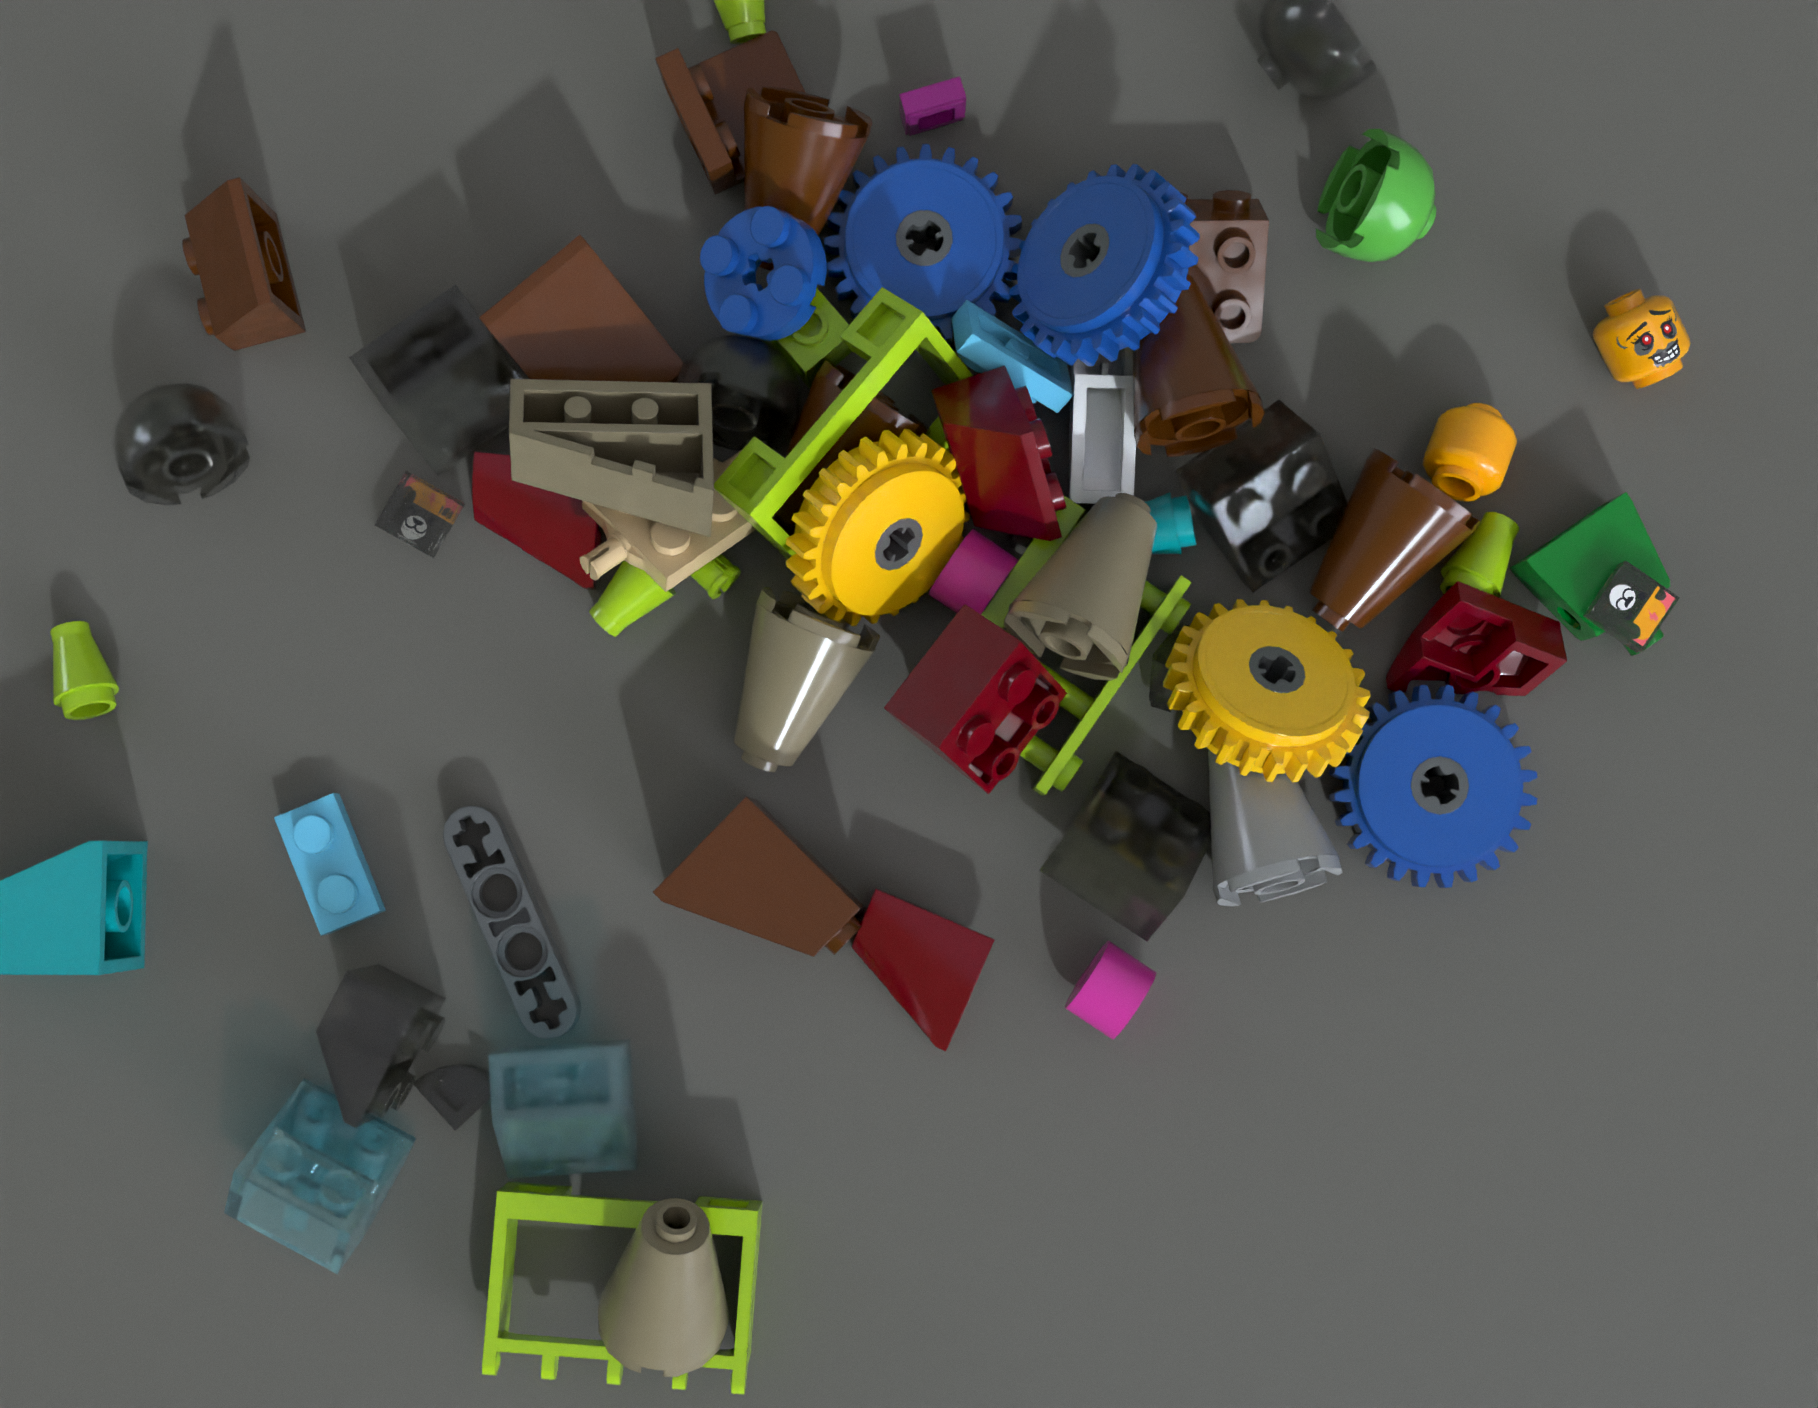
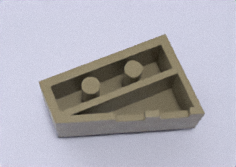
[509,379,714,537]

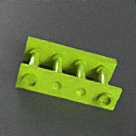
[981,495,1192,796]

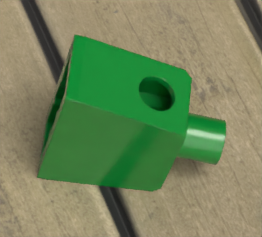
[1510,492,1670,656]

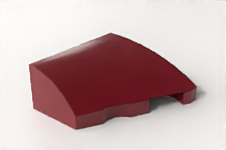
[472,452,602,590]
[1386,581,1567,696]
[852,888,995,1051]

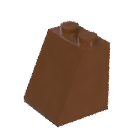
[479,235,694,383]
[653,796,864,957]

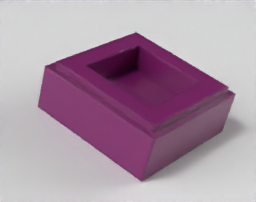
[899,76,966,136]

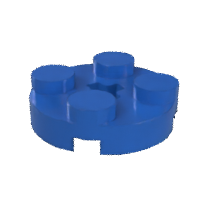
[700,206,827,341]

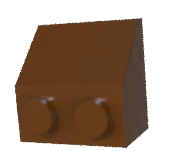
[182,177,306,351]

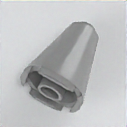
[1208,749,1343,906]

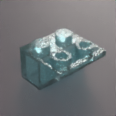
[488,1039,638,1178]
[224,1078,416,1274]

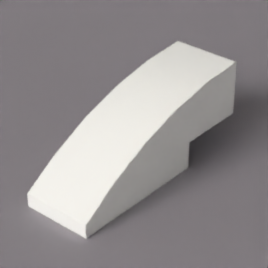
[1069,347,1136,504]

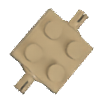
[580,446,756,592]

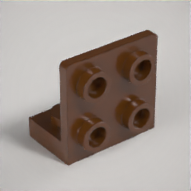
[655,30,806,195]

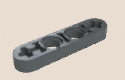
[443,806,581,1040]

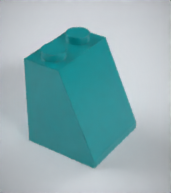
[0,841,148,975]

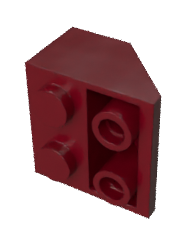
[931,365,1066,541]
[884,604,1067,794]

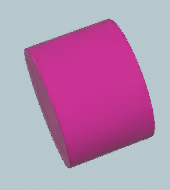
[929,529,1019,614]
[1065,940,1156,1040]

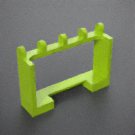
[714,287,973,559]
[482,1182,763,1395]

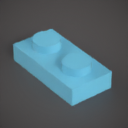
[951,300,1074,413]
[274,793,386,936]

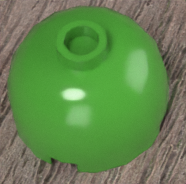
[1316,129,1436,262]

